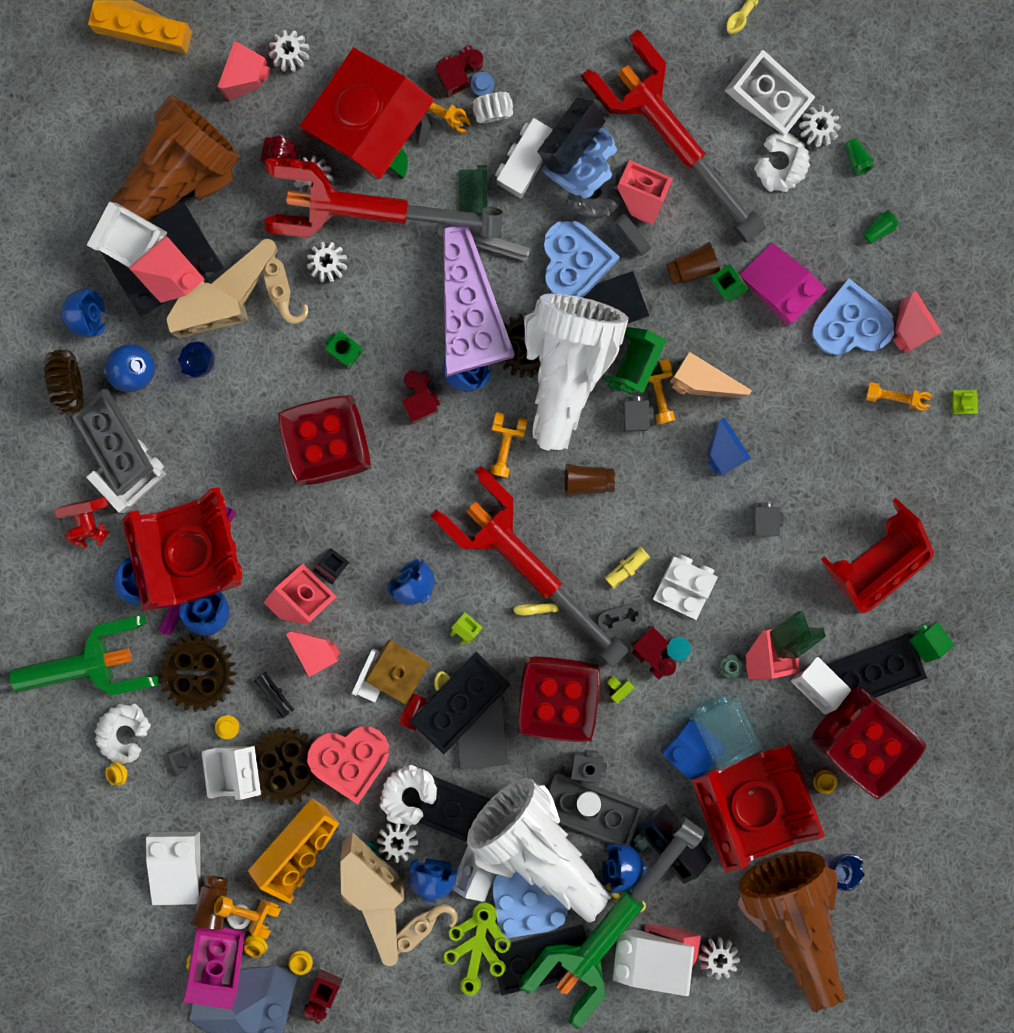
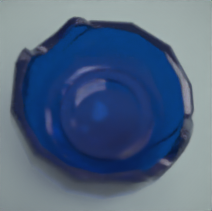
[178,341,215,378]
[828,853,865,891]

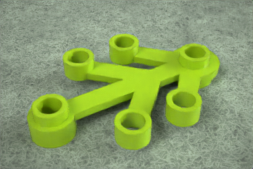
[444,902,511,996]

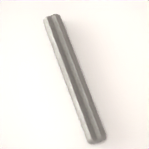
[438,224,530,261]

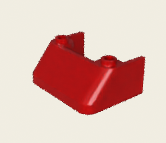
[821,498,934,614]

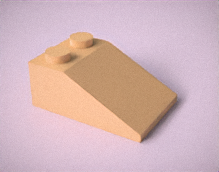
[670,352,752,399]

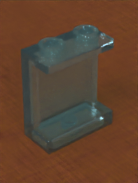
[690,695,763,771]

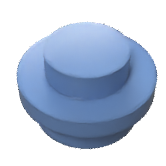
[471,72,494,96]

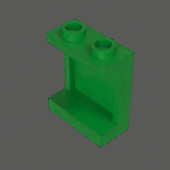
[602,327,666,394]

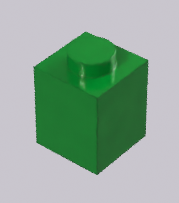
[710,264,749,303]
[909,621,954,663]

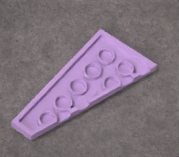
[443,225,515,377]

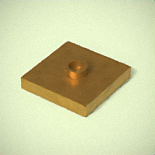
[364,639,430,704]

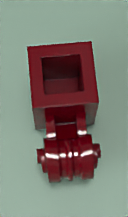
[435,45,484,97]
[260,135,299,166]
[402,370,441,424]
[631,626,676,680]
[303,969,343,1025]

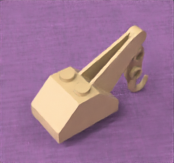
[166,239,308,339]
[340,832,458,966]

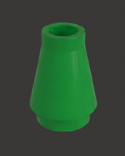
[844,138,874,176]
[862,210,899,245]

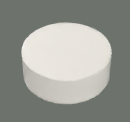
[577,791,601,816]
[227,904,251,929]

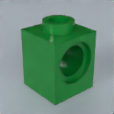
[325,330,364,369]

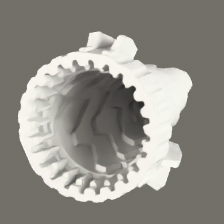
[524,293,628,451]
[467,778,611,922]

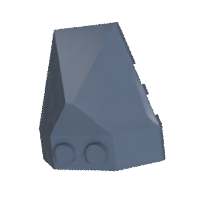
[190,965,299,1033]

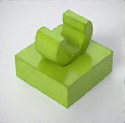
[951,390,978,415]
[450,612,483,645]
[607,675,635,704]

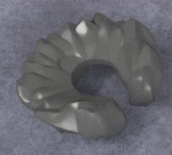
[568,170,622,218]

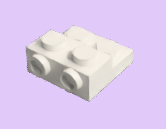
[652,554,718,620]

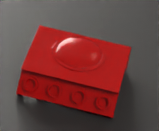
[299,47,434,179]
[122,487,242,611]
[691,744,825,873]

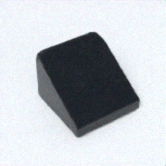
[314,548,350,585]

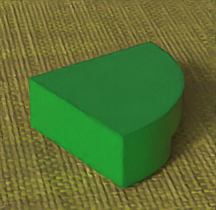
[388,148,408,179]

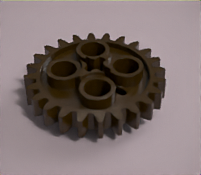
[157,634,237,712]
[252,727,320,806]

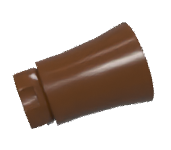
[666,241,720,285]
[564,463,616,497]
[190,875,228,930]

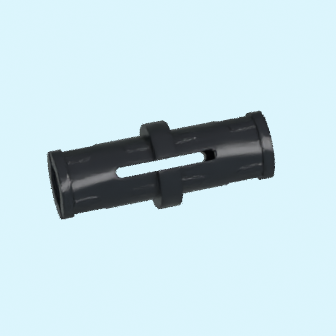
[254,672,295,719]

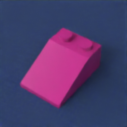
[740,242,827,326]
[183,927,245,1010]

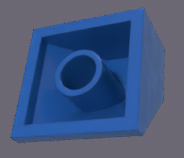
[707,417,751,476]
[660,716,727,780]

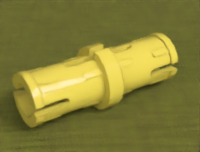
[604,546,650,589]

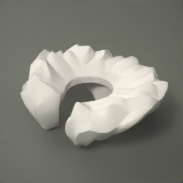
[754,133,810,192]
[95,704,151,765]
[380,765,437,826]

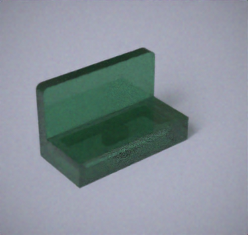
[459,165,488,214]
[770,611,826,659]

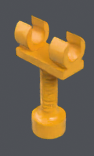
[428,103,471,134]
[648,358,675,425]
[866,382,933,412]
[490,412,528,478]
[214,896,281,939]

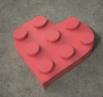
[307,725,389,805]

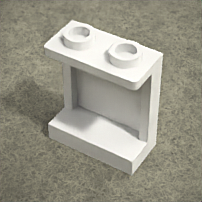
[87,202,167,267]
[86,439,166,513]
[202,746,261,800]

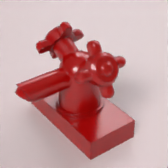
[54,497,109,549]

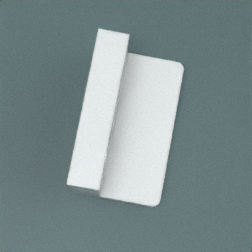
[352,649,381,702]
[791,657,851,715]
[453,846,496,901]

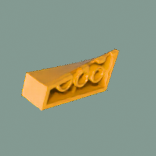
[88,0,192,55]
[248,798,339,904]

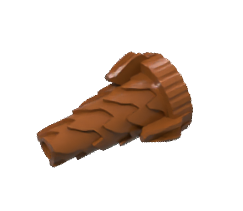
[97,95,240,223]
[737,851,846,1013]

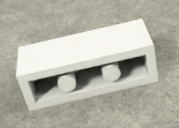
[495,118,553,199]

